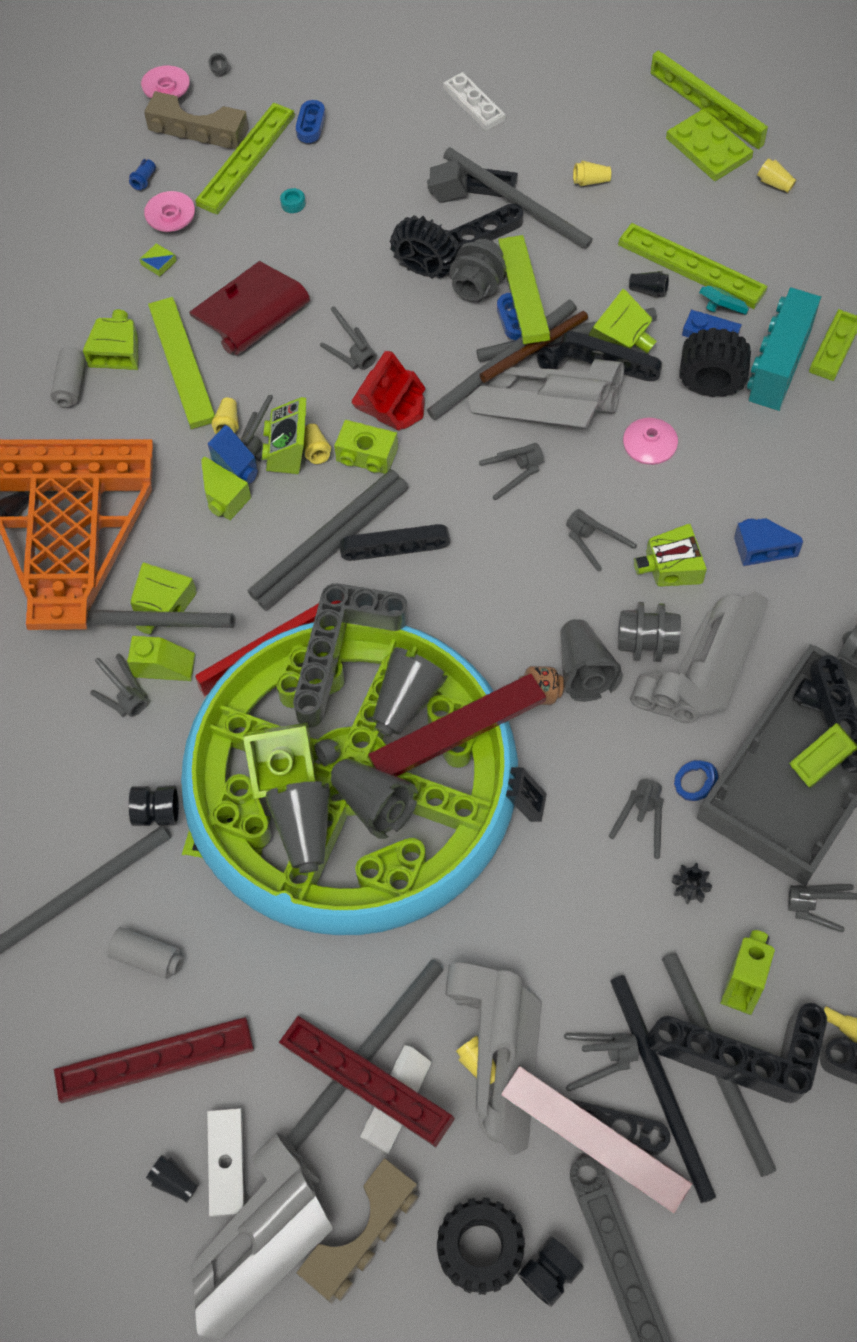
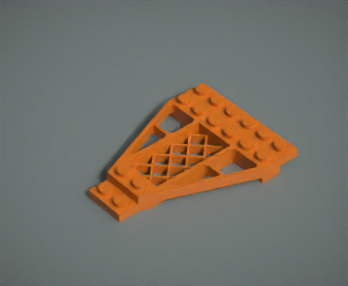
[0,439,153,630]

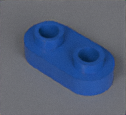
[296,100,325,143]
[497,293,521,340]

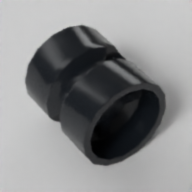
[129,785,179,826]
[518,1236,584,1307]

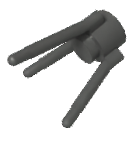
[320,306,377,370]
[240,395,273,461]
[479,443,544,500]
[566,509,637,571]
[90,654,148,717]
[609,779,664,859]
[788,884,857,932]
[564,1033,639,1091]

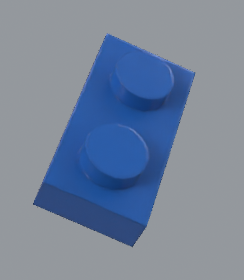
[682,309,742,338]

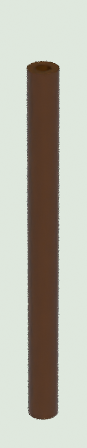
[479,310,588,383]

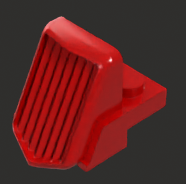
[351,351,426,431]

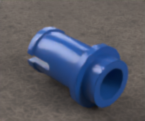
[129,158,156,190]

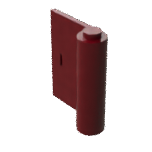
[189,261,310,355]

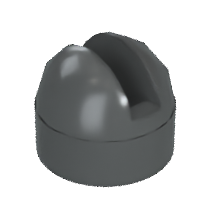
[208,53,228,75]
[314,739,341,766]

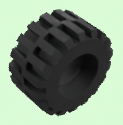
[679,328,751,397]
[437,1197,525,1295]

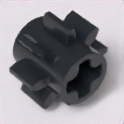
[672,863,712,904]

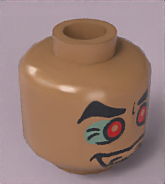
[519,666,564,705]

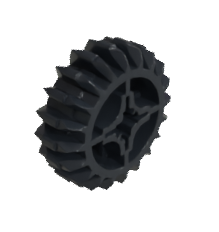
[389,215,459,279]

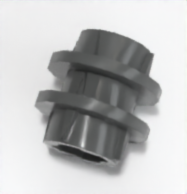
[449,239,506,301]
[618,602,681,662]

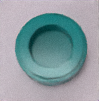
[280,188,306,213]

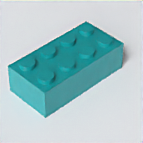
[747,287,822,411]

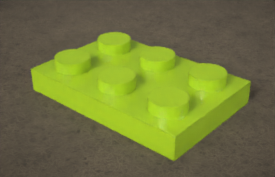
[666,108,754,181]

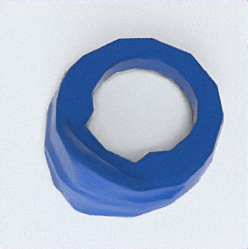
[674,760,719,801]

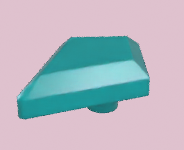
[699,286,749,314]

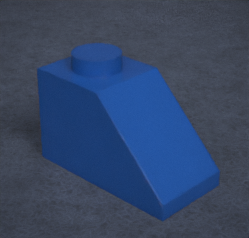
[208,425,258,484]
[734,518,803,566]

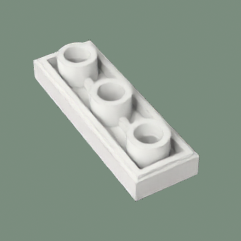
[443,72,506,132]
[360,1045,432,1154]
[207,1108,245,1218]

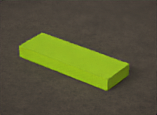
[809,309,857,382]

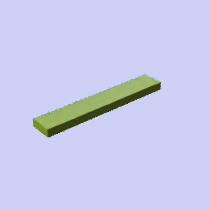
[650,50,768,150]
[195,102,295,215]
[618,223,768,309]
[498,235,550,344]
[148,297,215,429]

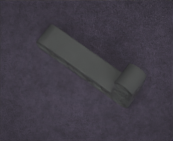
[293,583,408,727]

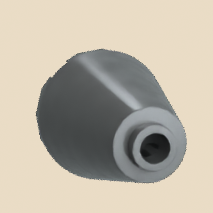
[560,619,623,702]
[372,647,448,737]
[331,759,418,839]
[266,781,330,873]

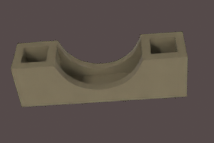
[144,91,249,149]
[296,1158,418,1304]

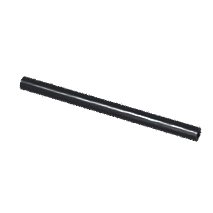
[610,975,717,1204]

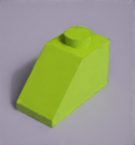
[201,456,251,521]
[127,636,196,681]

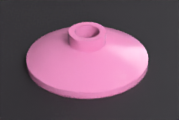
[141,65,190,98]
[144,191,195,232]
[623,418,678,465]

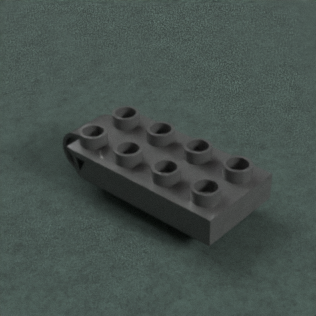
[696,625,857,886]

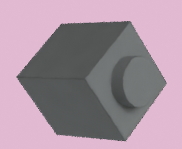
[427,159,467,203]

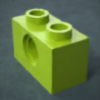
[334,419,398,474]

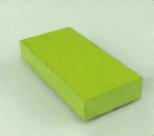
[789,723,857,788]

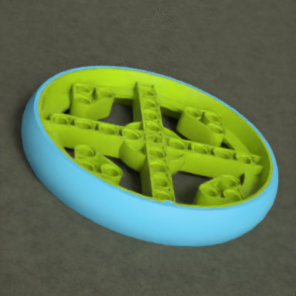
[181,622,518,935]

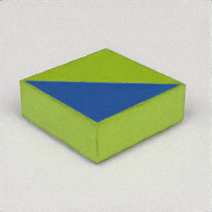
[139,243,177,276]

